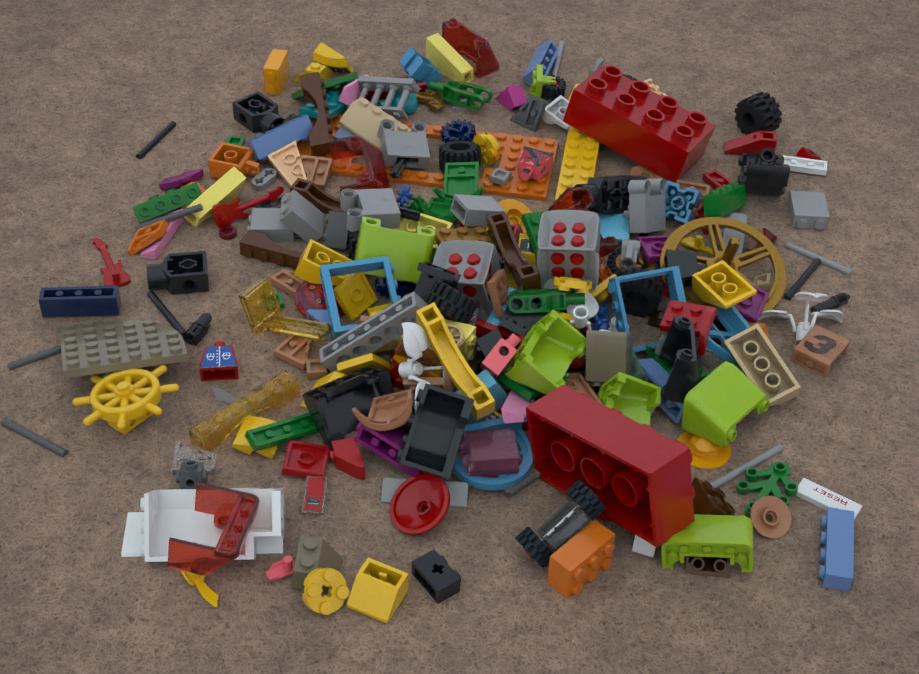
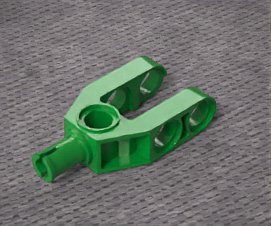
[429,80,493,110]
[508,289,585,313]

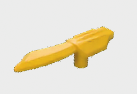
[679,235,714,255]
[181,561,219,608]

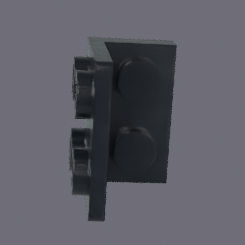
[414,261,461,301]
[497,293,547,337]

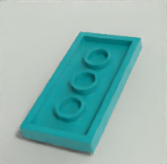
[299,90,347,119]

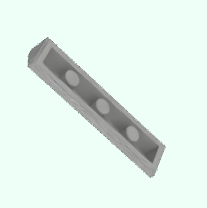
[381,477,468,508]

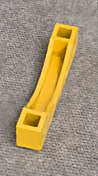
[416,302,495,420]

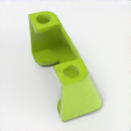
[354,216,436,284]

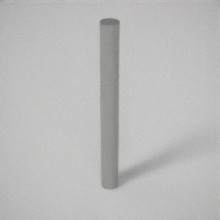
[785,242,853,276]

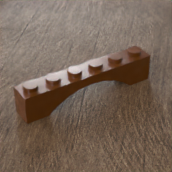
[300,72,335,156]
[290,178,345,214]
[486,211,541,290]
[239,230,347,270]

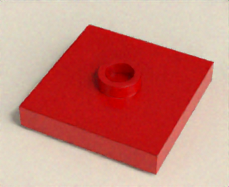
[281,440,330,479]

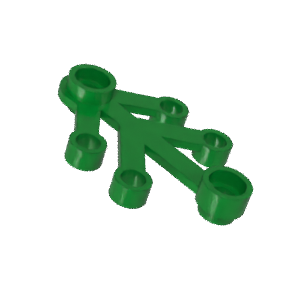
[736,462,798,518]

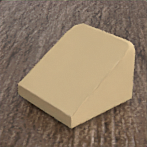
[753,273,774,292]

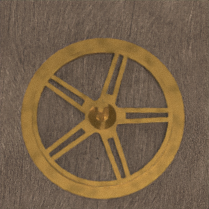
[660,217,787,321]

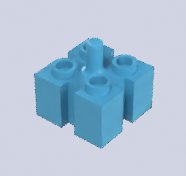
[399,47,443,88]
[665,180,703,225]

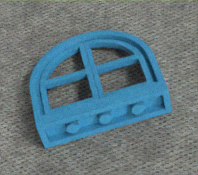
[697,305,751,365]
[452,417,533,490]

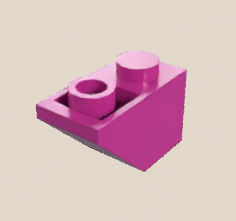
[495,85,527,111]

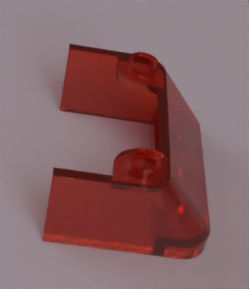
[329,136,391,194]
[168,482,259,575]

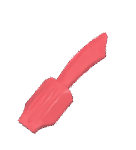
[265,555,295,582]

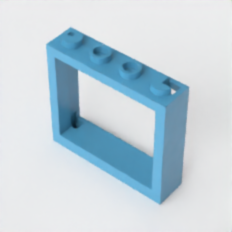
[320,256,401,340]
[608,266,686,352]

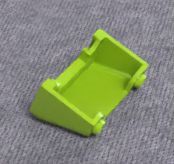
[504,309,586,395]
[682,361,770,448]
[598,372,662,425]
[661,514,753,573]

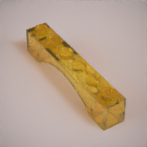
[189,370,300,456]

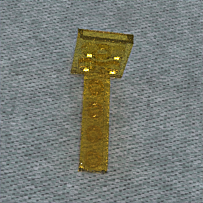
[239,276,332,341]

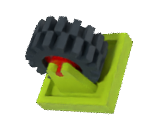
[530,64,566,101]

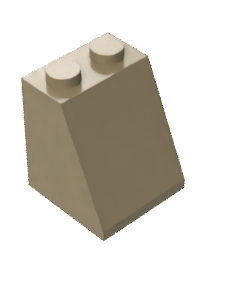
[586,330,633,388]

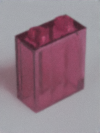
[459,428,520,476]

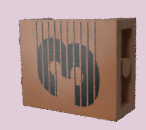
[791,325,850,378]

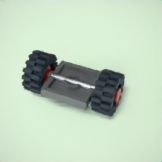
[515,479,607,568]

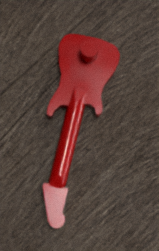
[212,186,284,228]
[92,238,131,287]

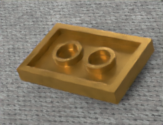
[435,227,496,247]

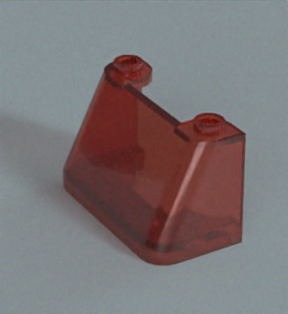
[442,18,499,78]

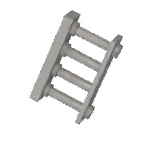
[346,76,420,120]

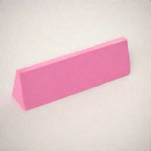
[339,74,369,106]
[139,209,185,260]
[501,389,534,424]

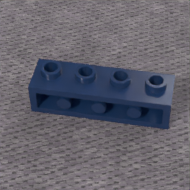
[39,286,121,317]

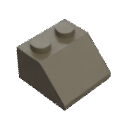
[290,535,342,594]

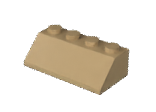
[338,97,411,152]
[724,323,801,406]

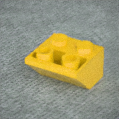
[346,557,409,624]

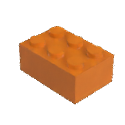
[547,520,615,599]

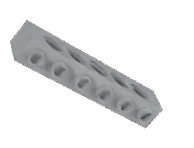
[319,291,428,372]

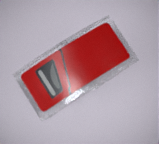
[302,476,328,515]

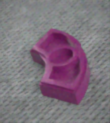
[159,169,204,190]

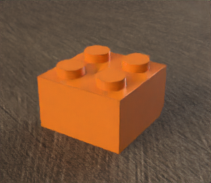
[208,142,261,179]

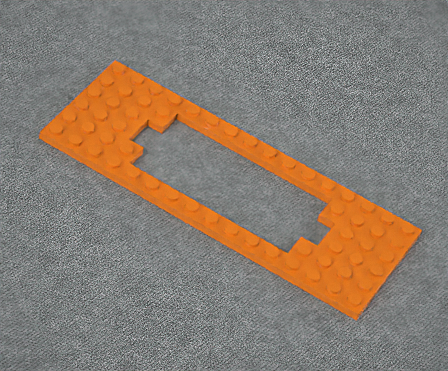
[297,114,559,201]

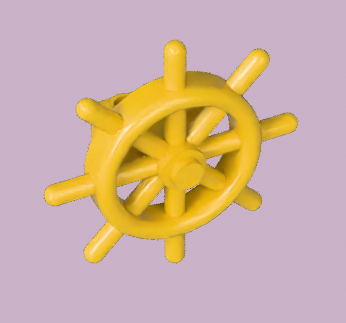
[72,365,179,435]

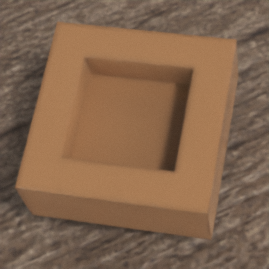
[306,359,327,379]

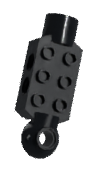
[571,175,647,214]

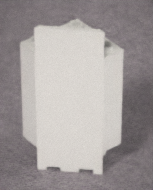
[121,488,285,562]

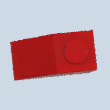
[328,437,365,480]

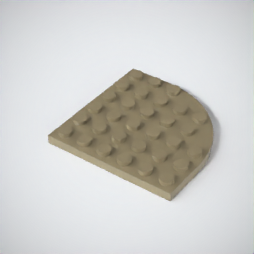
[59,317,188,378]

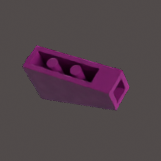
[354,422,424,476]

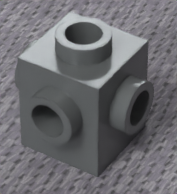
[176,460,208,489]

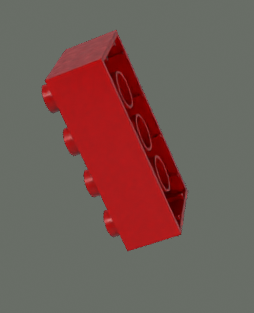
[563,65,716,183]
[525,385,695,547]

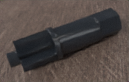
[810,292,850,312]

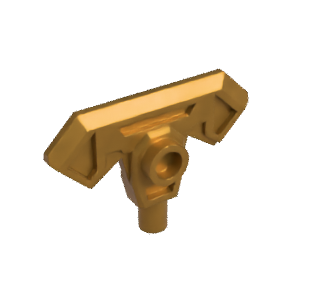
[414,88,444,110]

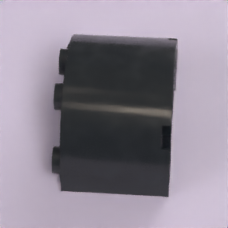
[737,152,790,195]
[396,383,475,480]

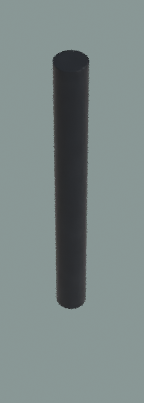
[136,121,176,159]
[783,258,821,301]
[147,290,186,337]

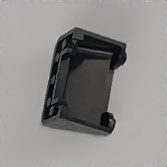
[659,315,701,403]
[303,366,394,448]

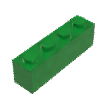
[703,182,746,217]

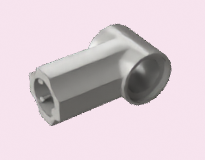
[620,239,641,270]

